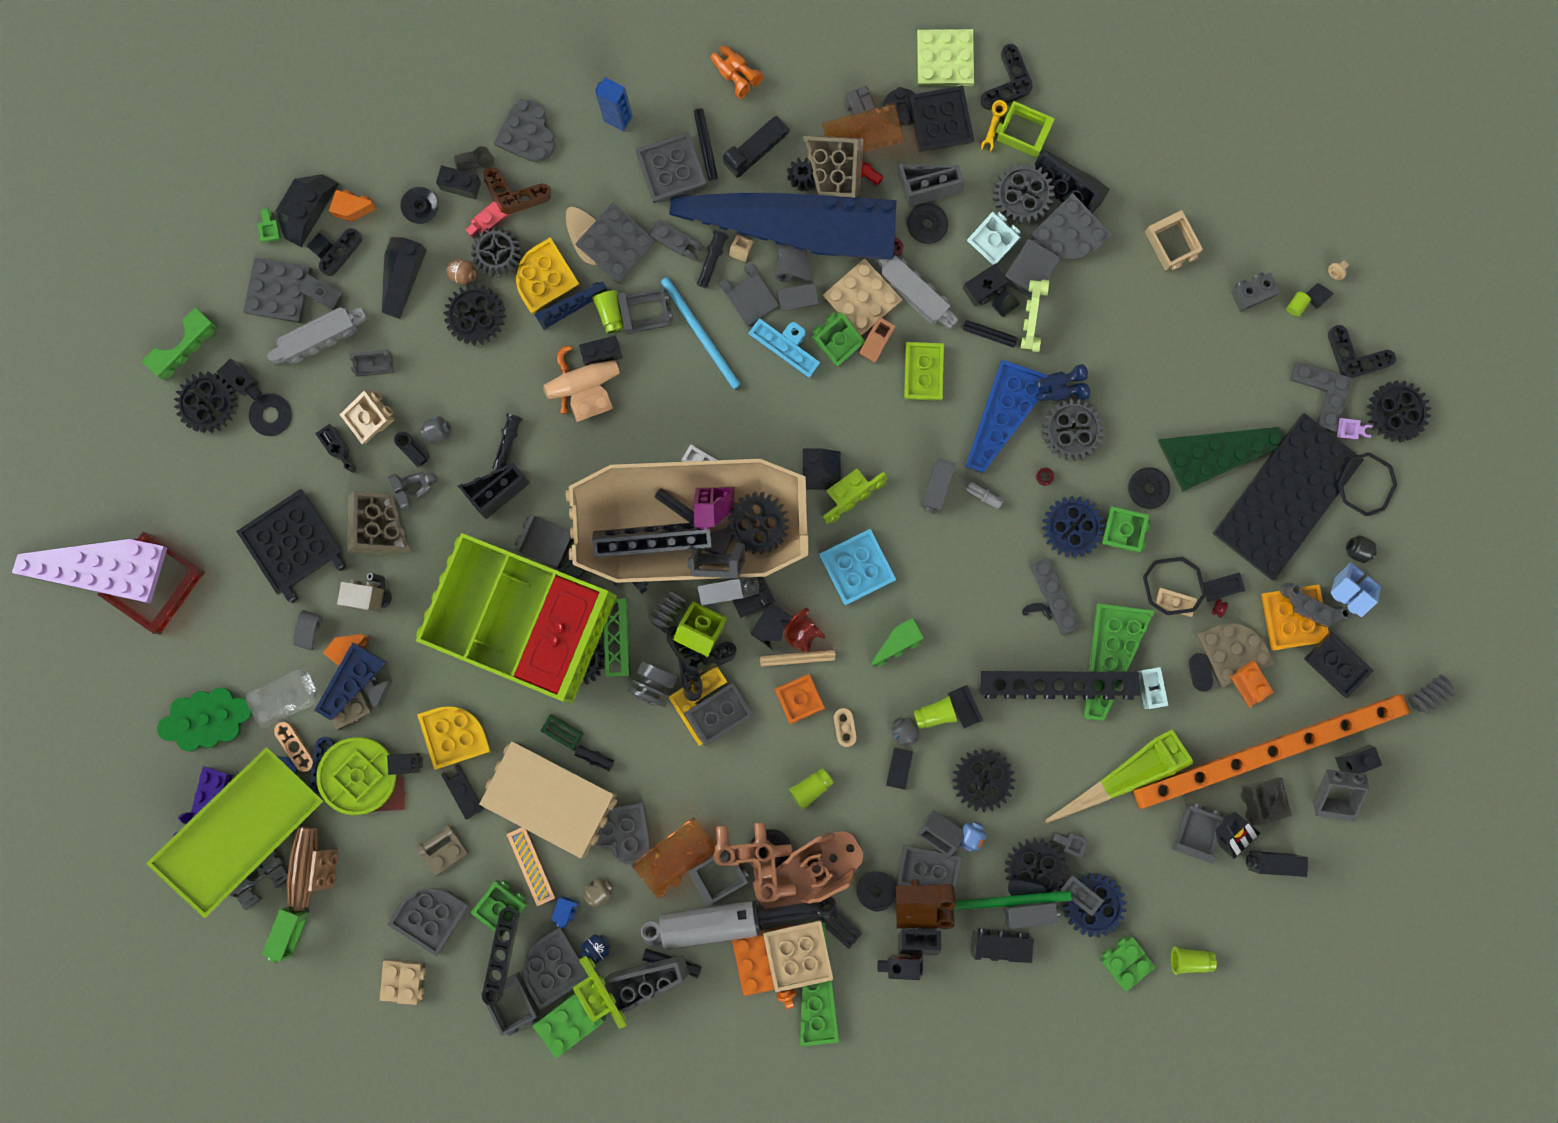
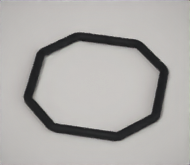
[1338,452,1397,516]
[1143,557,1206,615]

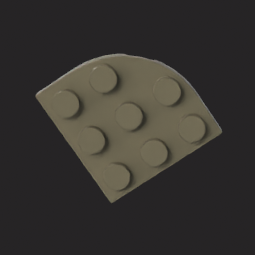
[1196,623,1275,687]

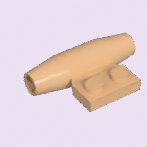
[543,360,620,422]

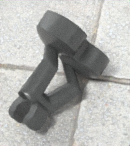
[388,472,437,511]

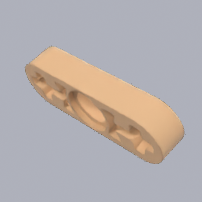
[274,722,313,772]

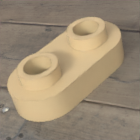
[833,708,856,747]

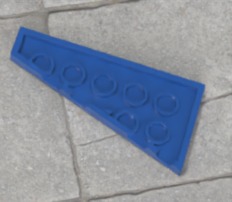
[965,360,1049,473]

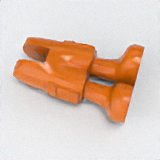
[710,45,764,99]

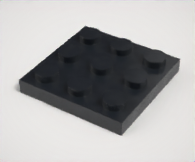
[908,85,974,153]

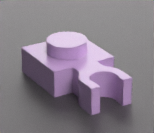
[1337,418,1373,439]

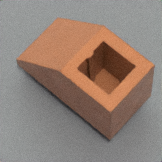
[859,317,896,363]

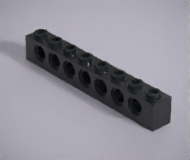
[981,671,1139,700]

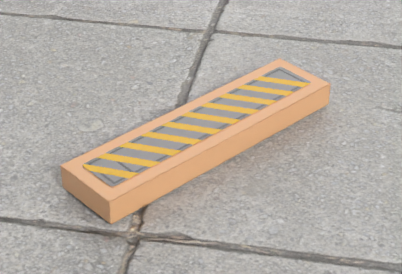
[507,828,556,906]

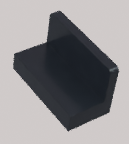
[947,685,983,729]

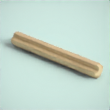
[760,650,836,667]

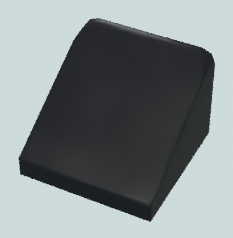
[307,233,333,259]
[1306,283,1334,309]
[992,291,1020,317]

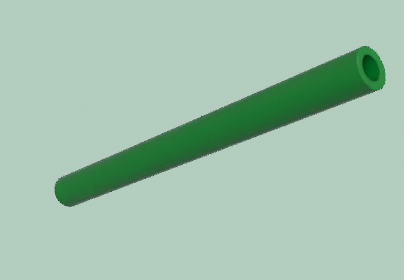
[954,891,1072,911]

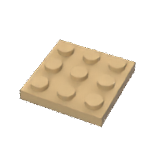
[822,258,902,337]
[763,920,833,992]

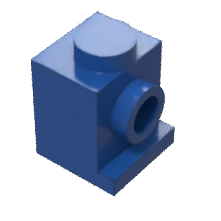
[551,896,579,928]

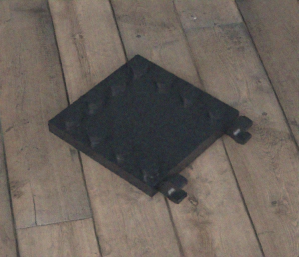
[236,489,347,603]

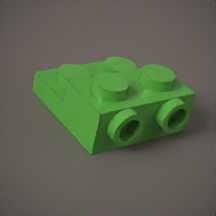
[811,312,865,367]
[1102,506,1151,554]
[471,880,528,937]
[1099,935,1156,992]

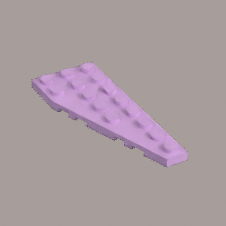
[12,539,167,604]

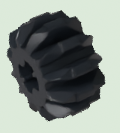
[787,157,815,190]

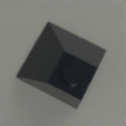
[803,448,841,490]

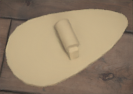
[566,207,597,265]

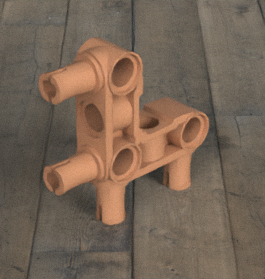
[713,822,796,902]

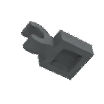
[1051,832,1089,858]

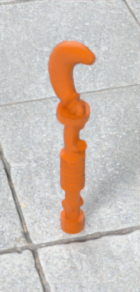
[557,346,573,414]

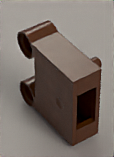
[896,879,956,930]

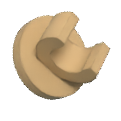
[1328,260,1349,280]

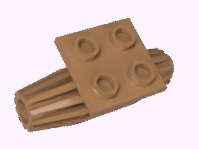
[287,826,338,911]

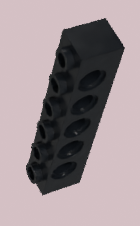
[592,522,711,558]

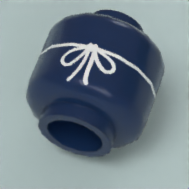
[580,934,611,964]

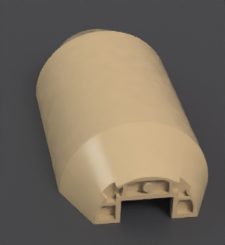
[566,459,808,583]

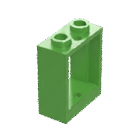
[262,906,309,963]

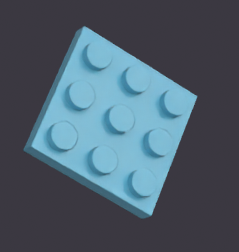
[819,529,896,606]

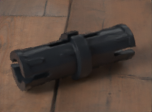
[574,744,615,772]

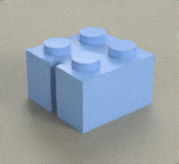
[1331,562,1381,618]

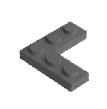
[1290,361,1352,433]

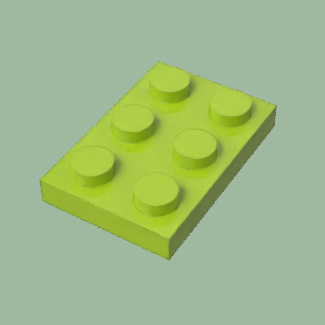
[904,342,944,401]

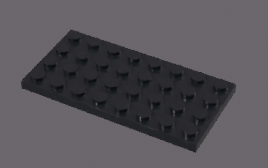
[1212,413,1364,580]

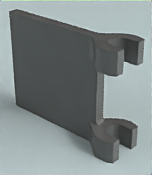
[719,262,779,326]

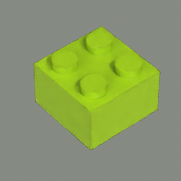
[673,601,727,657]

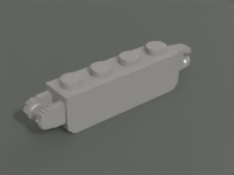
[875,255,958,330]
[267,307,367,365]

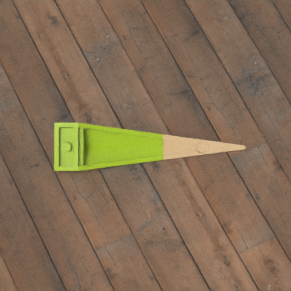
[1045,729,1193,823]

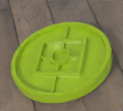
[317,737,397,815]

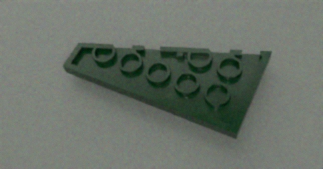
[1158,427,1284,492]

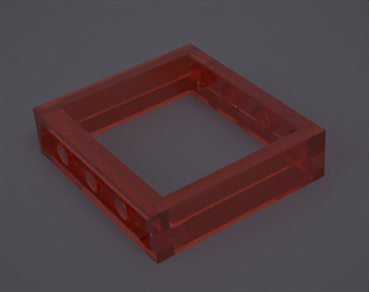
[97,532,205,635]

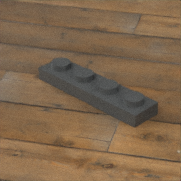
[1030,557,1080,635]

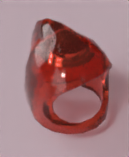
[784,608,826,653]

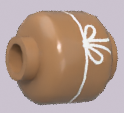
[447,258,477,286]

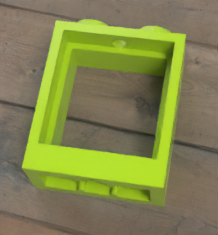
[995,101,1055,158]

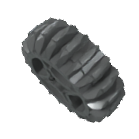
[471,226,522,278]

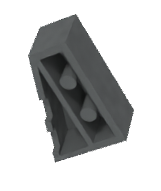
[898,164,964,207]

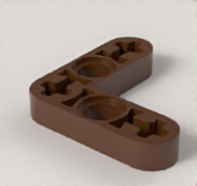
[484,168,551,214]

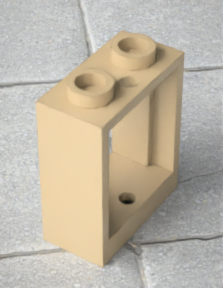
[1145,210,1203,271]

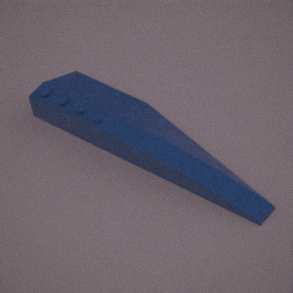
[669,193,897,260]

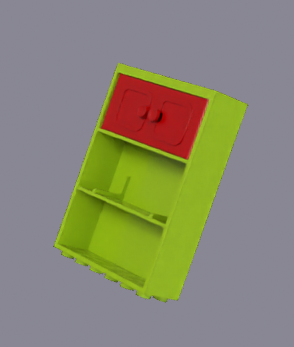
[416,533,617,704]

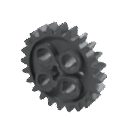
[993,162,1055,224]
[1042,399,1105,461]

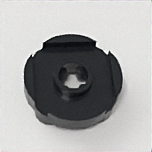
[884,87,916,127]
[857,871,896,912]

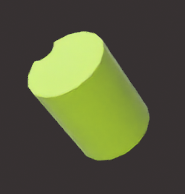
[1286,292,1311,317]

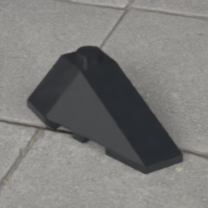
[1035,149,1110,214]
[382,237,427,319]

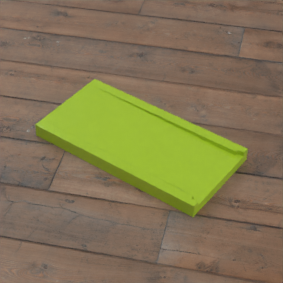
[146,747,323,919]

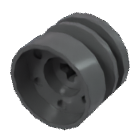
[628,661,678,707]

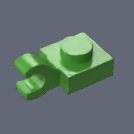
[257,208,281,243]

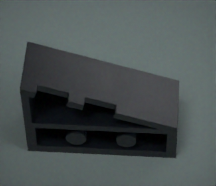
[458,463,530,519]
[971,928,1034,963]

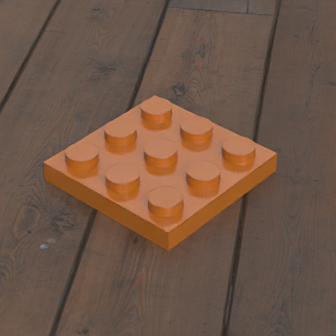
[732,924,789,996]

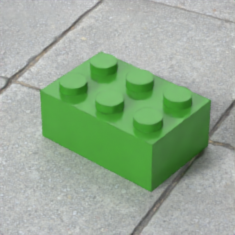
[533,993,606,1059]

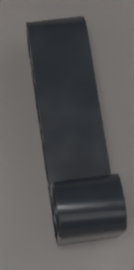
[723,116,790,178]

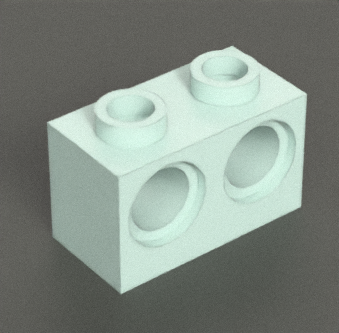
[1137,667,1168,709]

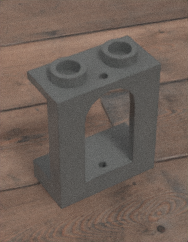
[618,285,673,335]
[688,543,745,578]

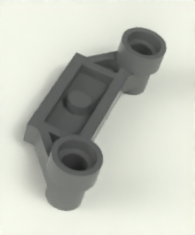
[1280,583,1352,627]

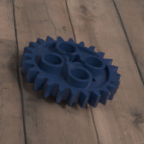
[1041,496,1105,558]
[1062,873,1127,938]

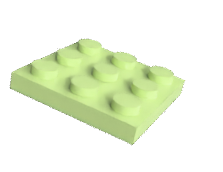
[917,29,974,86]

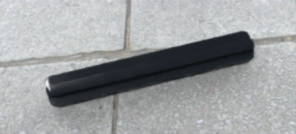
[694,108,718,181]

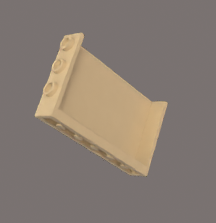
[479,741,617,859]

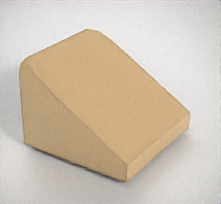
[729,234,754,262]

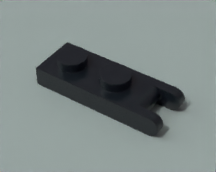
[441,764,484,820]

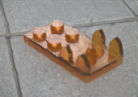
[822,102,905,152]
[632,817,716,898]

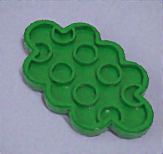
[157,688,253,751]

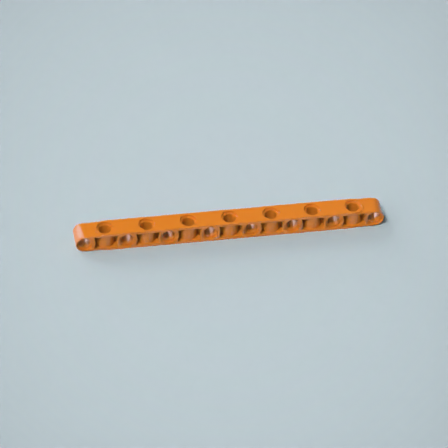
[1133,694,1410,809]

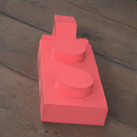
[466,201,510,238]

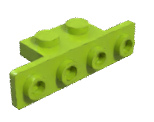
[823,469,887,524]
[572,956,627,1029]

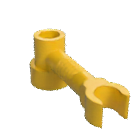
[981,100,1007,152]

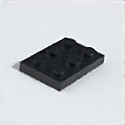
[1304,631,1374,699]

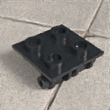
[732,577,775,618]

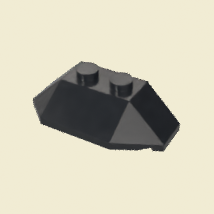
[275,174,339,248]

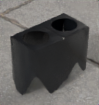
[750,603,796,652]

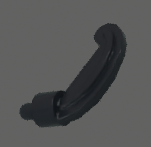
[1022,603,1051,620]

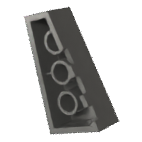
[604,955,689,1013]

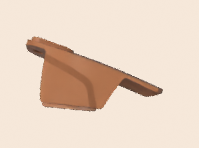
[758,831,863,909]

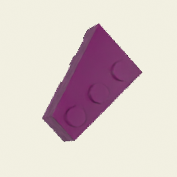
[694,487,735,530]

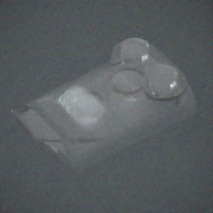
[246,669,318,729]

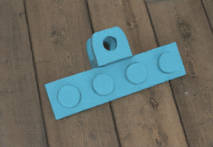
[748,318,820,379]

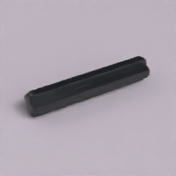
[963,320,1018,347]
[654,489,694,523]

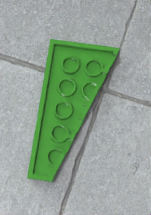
[1083,603,1155,721]

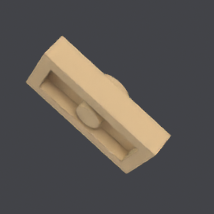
[1155,588,1197,618]

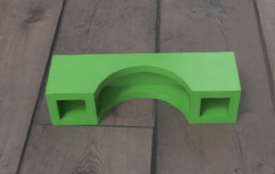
[141,307,217,380]

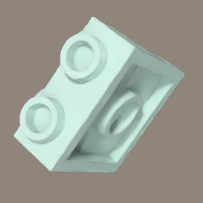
[967,212,1022,265]

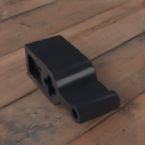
[315,424,356,473]

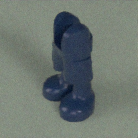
[1034,364,1090,401]

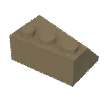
[803,136,864,198]
[347,491,411,556]

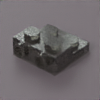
[1241,777,1292,825]

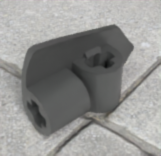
[775,243,812,282]

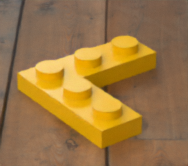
[669,667,727,746]

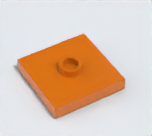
[774,673,825,724]

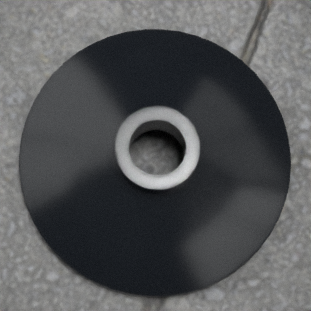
[400,187,438,224]

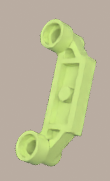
[1021,280,1050,353]

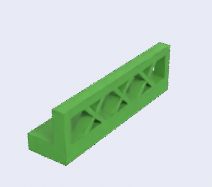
[604,598,631,677]

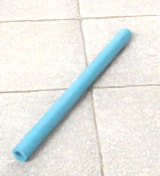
[661,277,741,390]

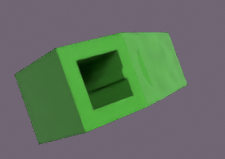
[870,618,924,668]

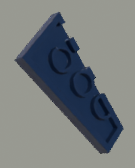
[534,281,608,330]
[314,643,387,720]

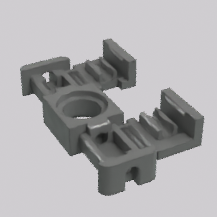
[229,849,288,910]

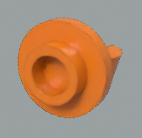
[776,989,796,1009]

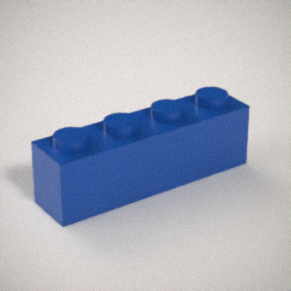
[595,77,632,132]

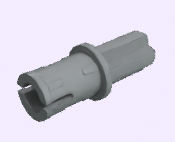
[966,482,1004,510]

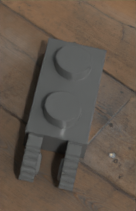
[650,220,704,261]

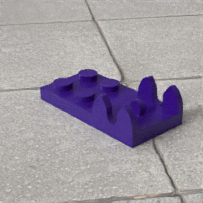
[173,766,233,837]

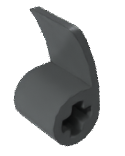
[294,610,322,650]

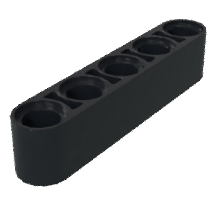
[482,905,520,1005]

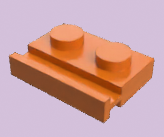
[1229,660,1274,708]

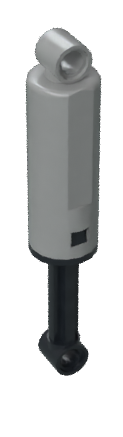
[641,896,837,950]

